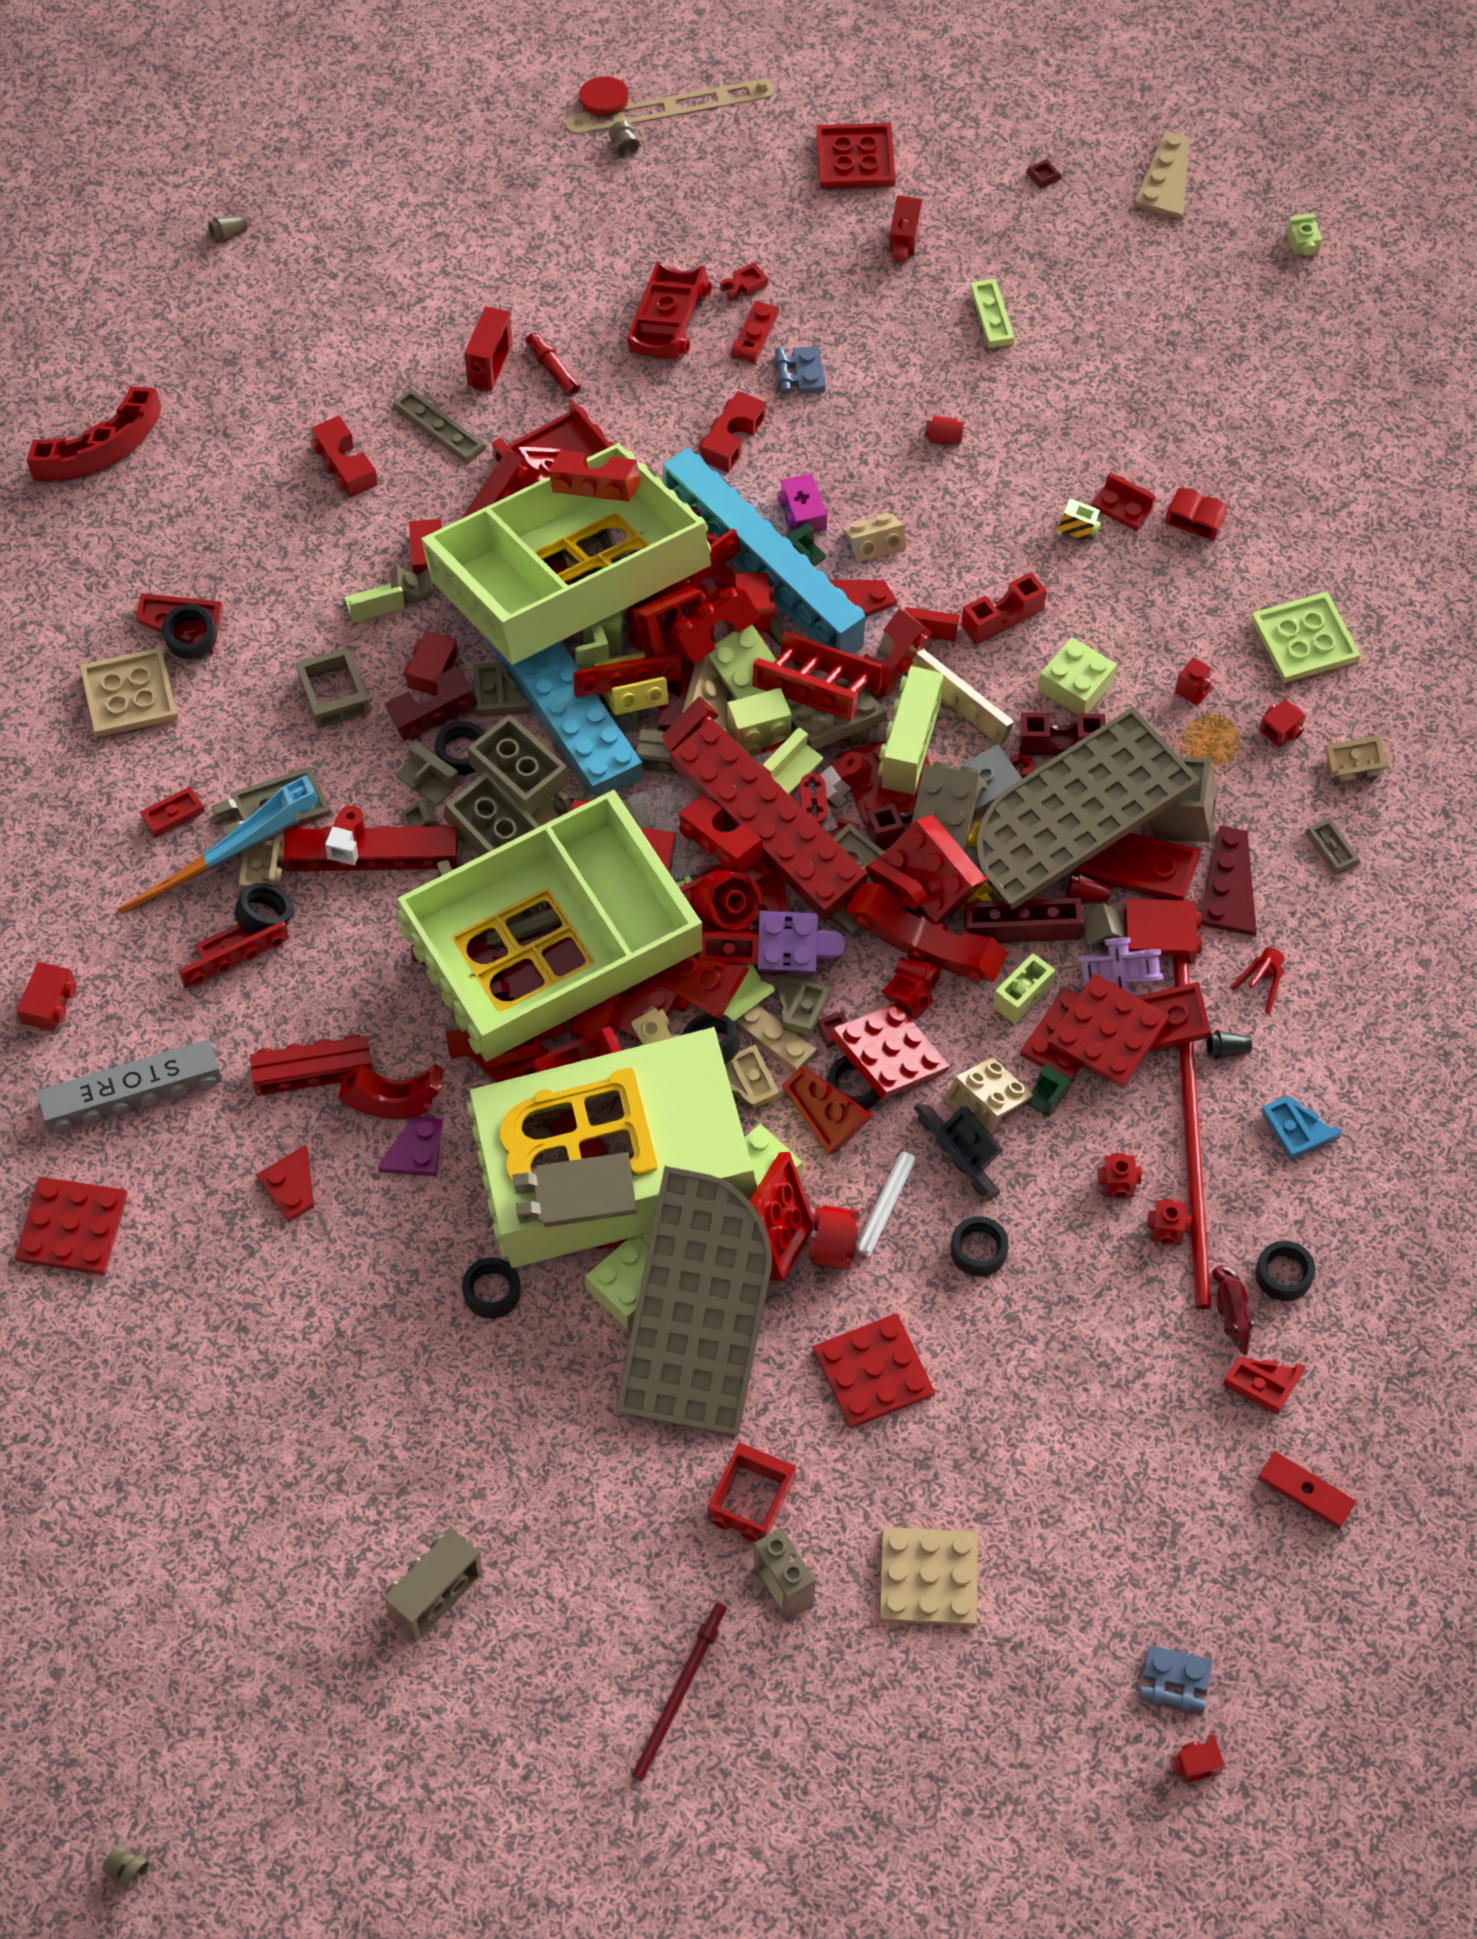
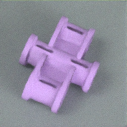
[1077,937,1164,996]

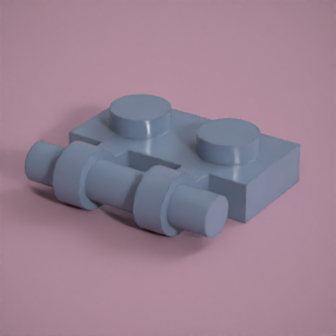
[774,345,826,395]
[1139,1645,1213,1713]

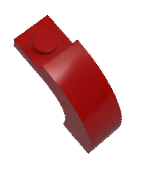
[517,1026,622,1076]
[338,1063,445,1119]

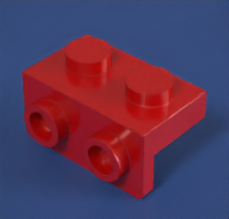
[662,697,719,752]

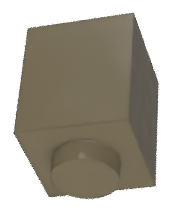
[1082,903,1127,952]

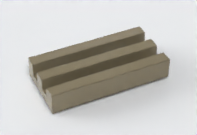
[1305,818,1361,875]

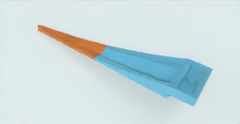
[117,775,319,914]

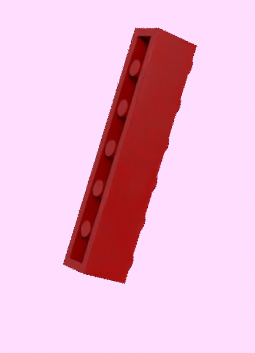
[283,825,458,872]

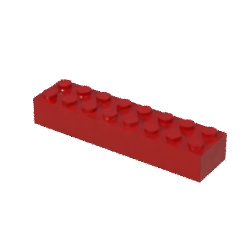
[670,718,868,922]

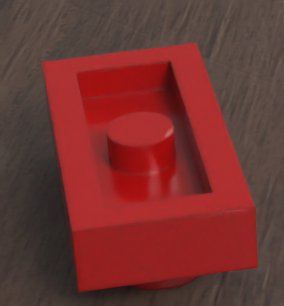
[140,786,205,838]

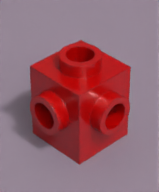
[1097,1153,1142,1199]
[1147,1199,1192,1245]

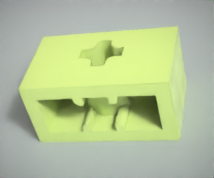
[993,953,1055,1024]

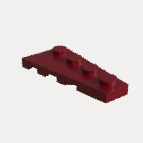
[1201,825,1257,936]

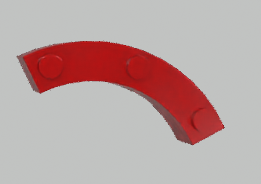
[26,386,161,481]
[845,883,1008,983]

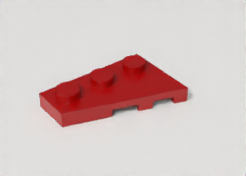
[650,957,749,1019]
[781,1066,873,1154]

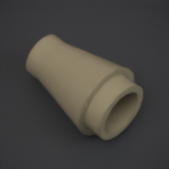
[208,214,248,242]

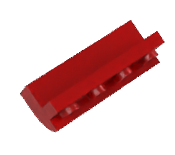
[461,449,542,519]

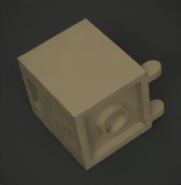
[1150,756,1218,842]

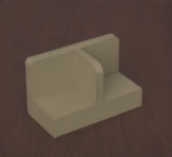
[396,741,459,806]

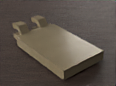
[212,767,331,839]
[512,1152,637,1227]

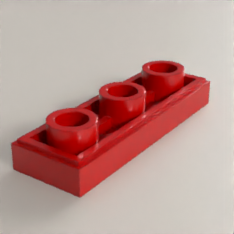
[1257,1450,1357,1529]

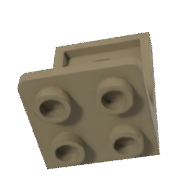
[911,762,988,852]

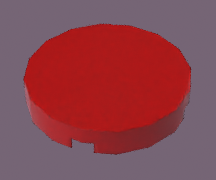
[579,76,629,116]

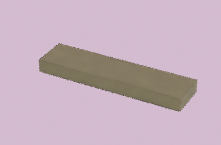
[392,388,486,464]

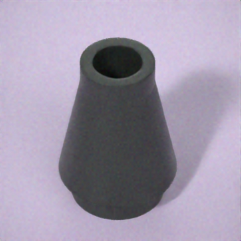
[1206,1030,1252,1059]

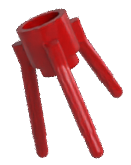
[1231,947,1285,1014]

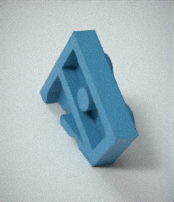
[1261,1096,1342,1160]

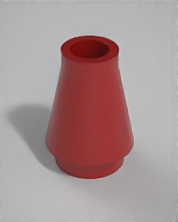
[1066,874,1110,903]
[895,957,941,990]

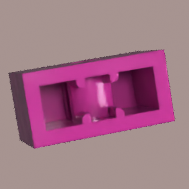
[777,473,828,532]

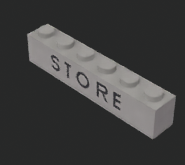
[36,1039,222,1133]

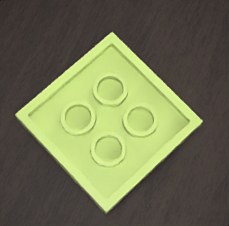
[1251,591,1361,683]

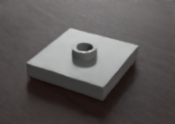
[954,744,1022,815]

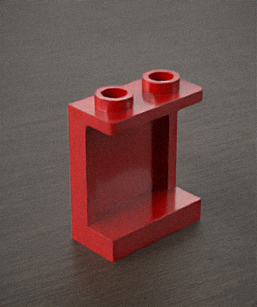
[1124,899,1202,964]

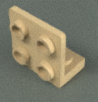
[943,1058,1033,1134]

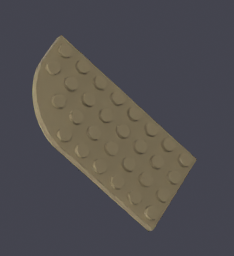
[977,706,1201,910]
[616,1165,772,1435]

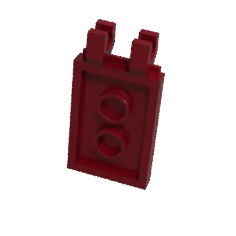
[478,934,586,1001]

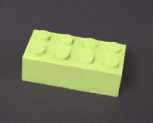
[878,666,944,795]

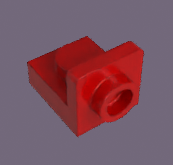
[882,971,933,1020]

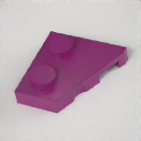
[378,1117,443,1176]

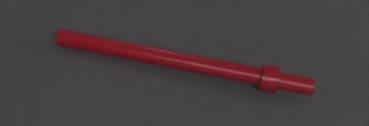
[631,1602,727,1782]

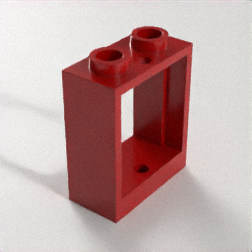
[464,306,512,391]
[632,586,715,659]
[708,1442,796,1542]

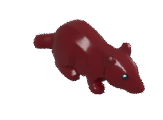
[1212,1265,1254,1355]

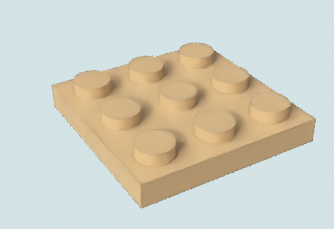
[80,647,178,738]
[880,1527,978,1627]

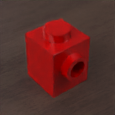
[1259,699,1306,748]

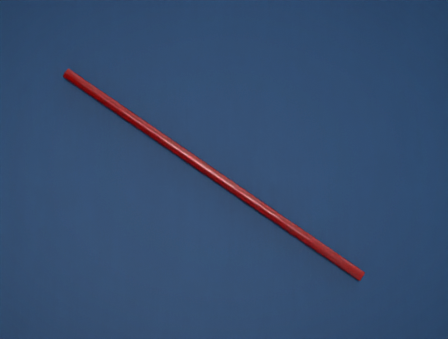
[1173,956,1211,1309]

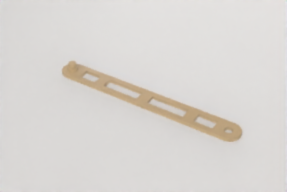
[566,79,775,134]

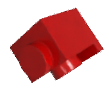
[1175,657,1213,706]
[1170,1734,1225,1784]

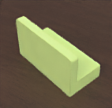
[344,584,405,623]
[575,622,609,670]
[762,727,823,795]
[724,963,775,1021]

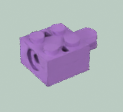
[755,911,845,975]

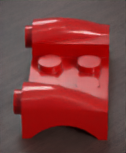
[627,262,712,359]

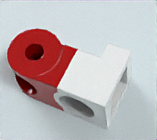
[820,751,872,807]
[325,806,365,866]

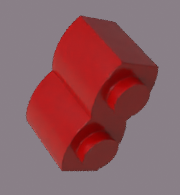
[1165,487,1228,541]

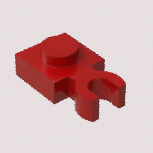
[720,262,768,300]

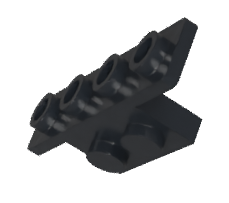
[914,1104,1003,1197]

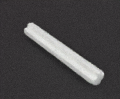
[855,1152,915,1257]

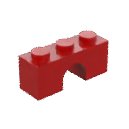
[698,391,766,473]
[310,415,378,498]
[548,450,640,502]
[961,572,1047,645]
[669,587,761,664]
[863,608,932,698]
[678,793,764,874]

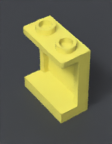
[594,652,669,715]

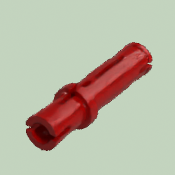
[525,331,581,397]

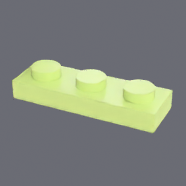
[970,279,1015,348]

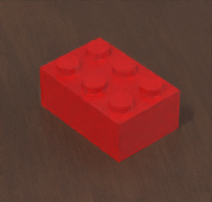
[881,814,987,922]

